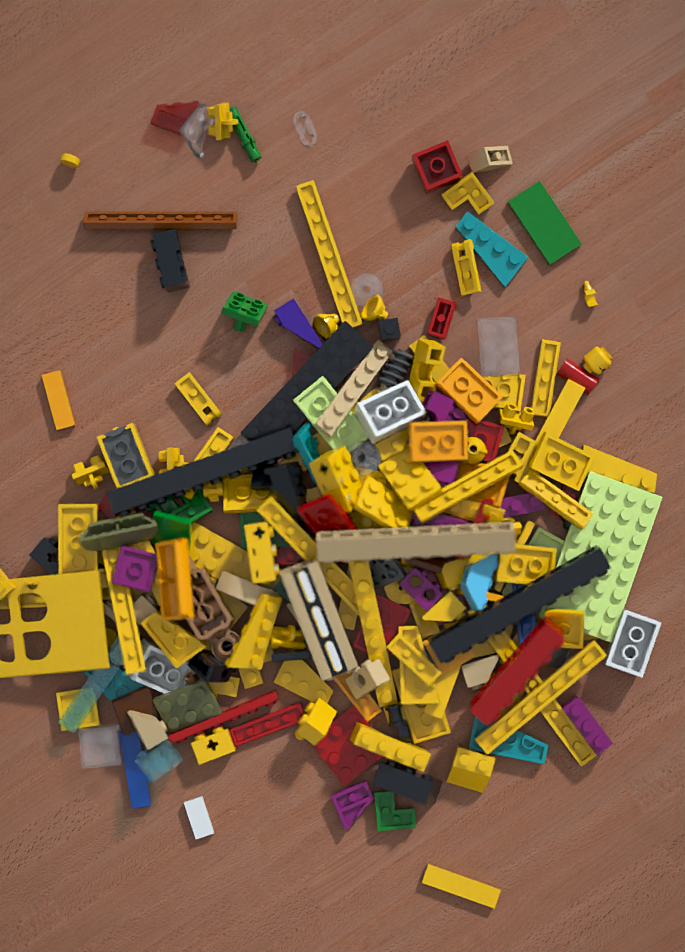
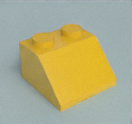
[446,745,496,793]

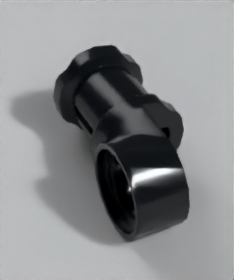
[385,703,411,742]

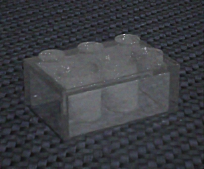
[476,316,520,377]

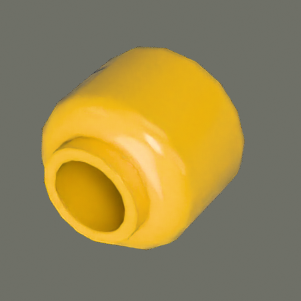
[583,346,612,375]

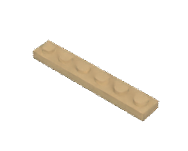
[314,339,392,438]

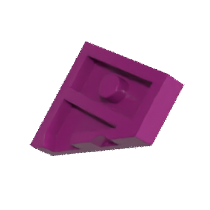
[331,780,374,830]

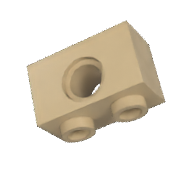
[345,659,391,699]

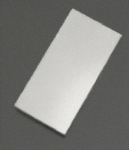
[184,796,214,839]

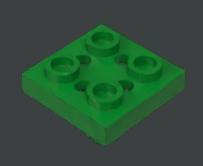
[221,291,268,332]

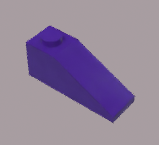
[273,298,323,349]

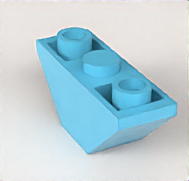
[460,554,498,611]

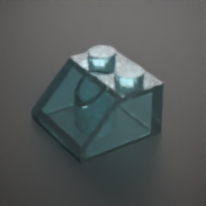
[135,739,184,783]

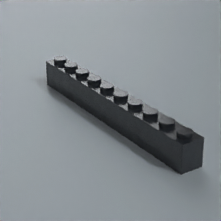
[106,428,299,517]
[428,545,611,663]

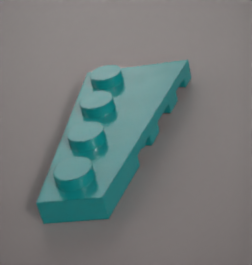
[455,211,528,288]

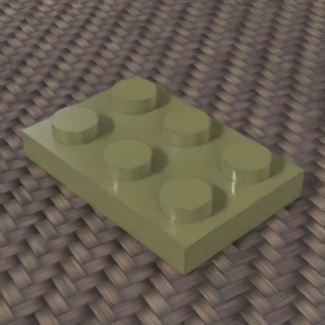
[153,679,222,734]

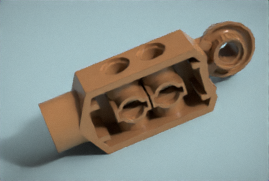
[187,555,240,662]

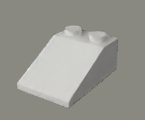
[125,638,195,694]

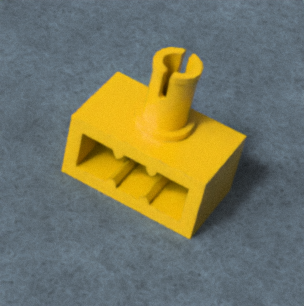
[295,698,337,746]

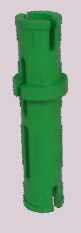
[229,106,262,163]

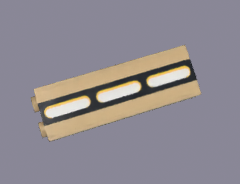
[279,557,358,681]

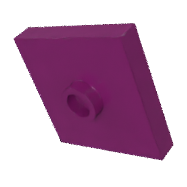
[112,545,157,593]

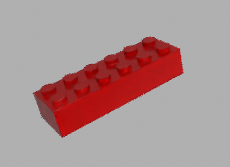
[469,616,565,726]

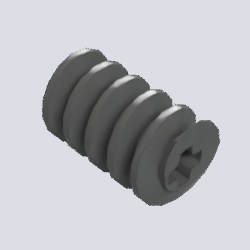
[377,349,414,389]

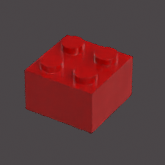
[412,140,463,194]

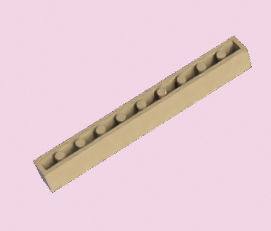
[316,522,515,563]

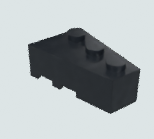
[151,229,190,292]
[264,461,307,522]
[373,760,442,805]

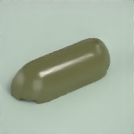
[80,513,158,551]

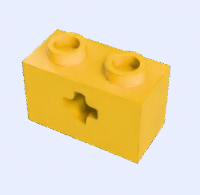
[191,726,236,765]

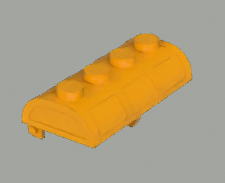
[156,539,194,621]

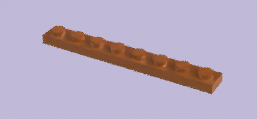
[83,212,237,230]

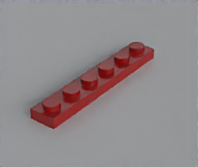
[168,689,279,744]

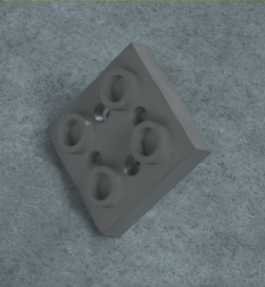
[369,558,407,590]

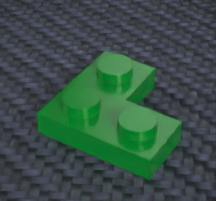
[170,491,213,524]
[374,790,416,831]

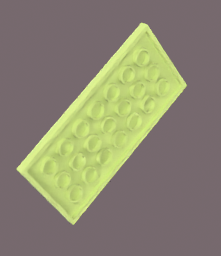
[538,471,663,643]

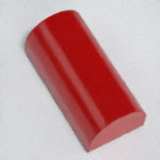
[427,298,457,340]
[556,358,599,395]

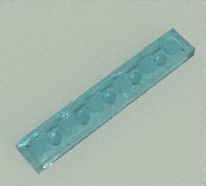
[58,636,140,733]

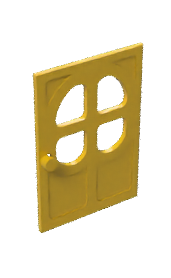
[0,570,110,678]

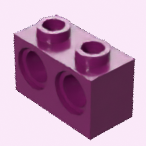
[399,568,443,611]

